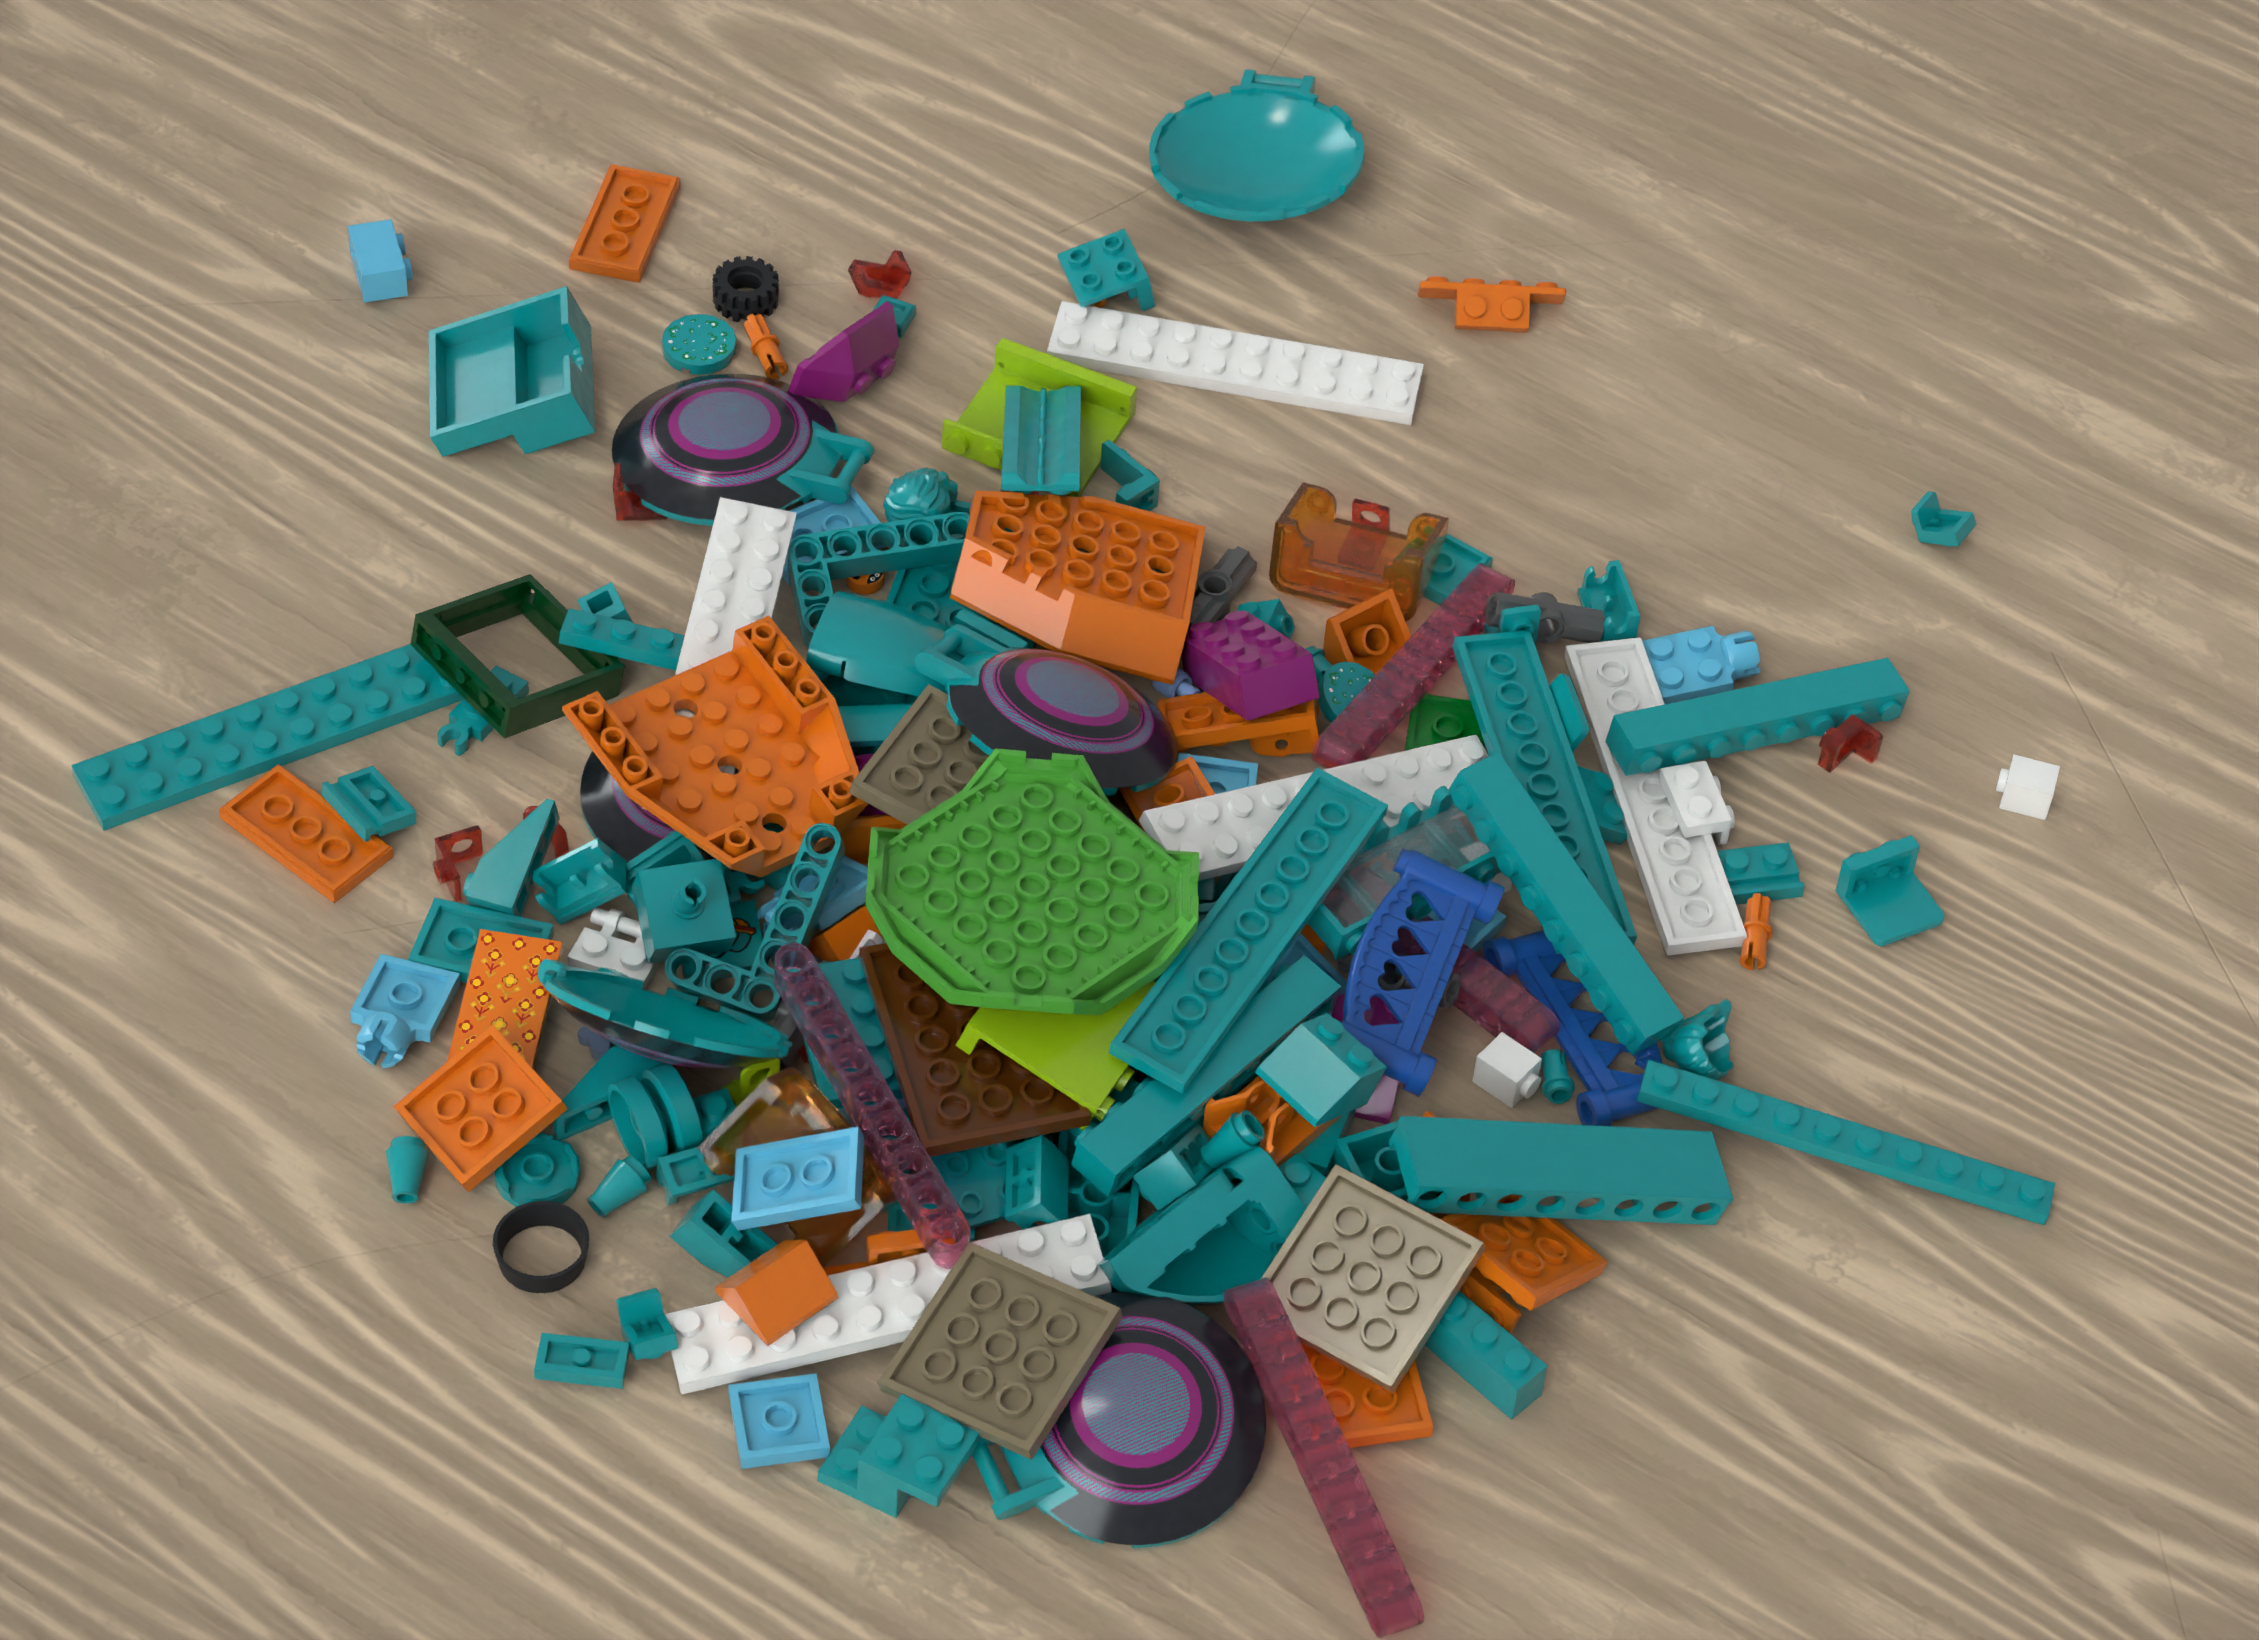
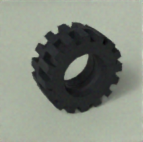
[712,256,779,322]

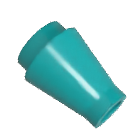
[1200,1110,1265,1169]
[386,1136,429,1204]
[587,1155,652,1218]

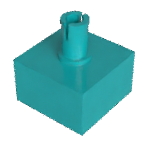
[632,859,736,964]

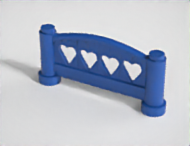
[1341,848,1504,1097]
[1482,930,1663,1126]

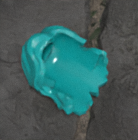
[883,467,958,522]

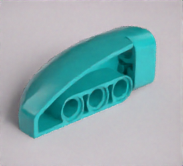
[806,591,964,696]
[1098,1146,1307,1305]

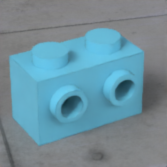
[348,219,413,303]

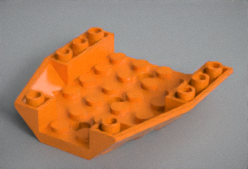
[950,490,1206,685]
[562,616,868,878]

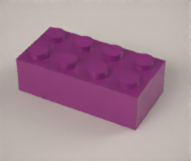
[1181,611,1320,721]

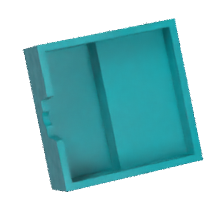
[429,286,595,457]

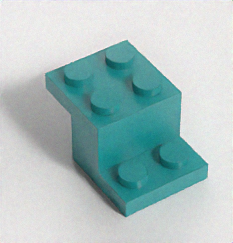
[818,1394,981,1518]

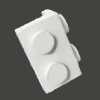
[1659,761,1735,845]

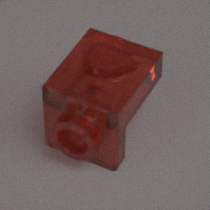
[848,250,912,299]
[1817,714,1883,773]

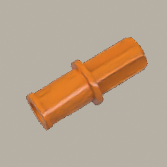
[743,314,788,379]
[1740,893,1773,970]

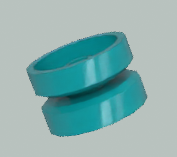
[607,1062,703,1171]

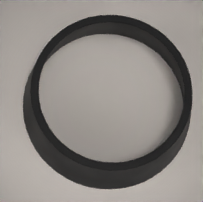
[493,1201,589,1293]

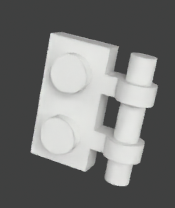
[567,907,661,989]

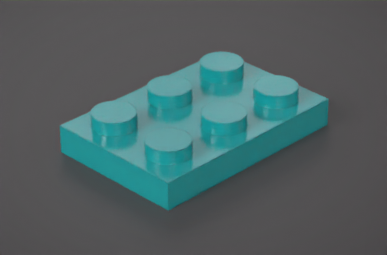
[408,898,554,983]

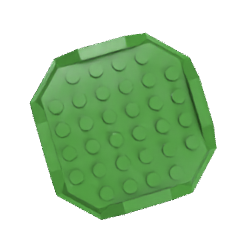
[865,748,1199,1015]

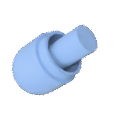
[1152,668,1201,698]

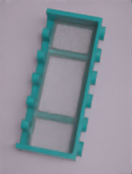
[1307,786,1501,960]

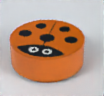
[846,572,885,595]

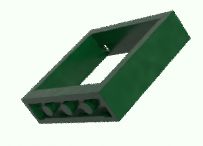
[410,574,625,739]

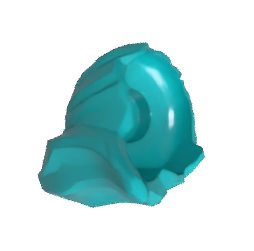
[1662,999,1733,1081]

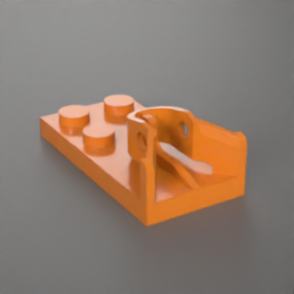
[1157,692,1321,757]
[1203,1076,1379,1167]

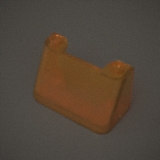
[1269,482,1449,621]
[697,1068,907,1269]

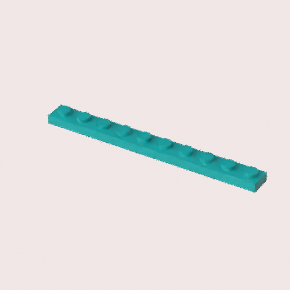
[559,608,919,706]
[1636,1060,2055,1225]

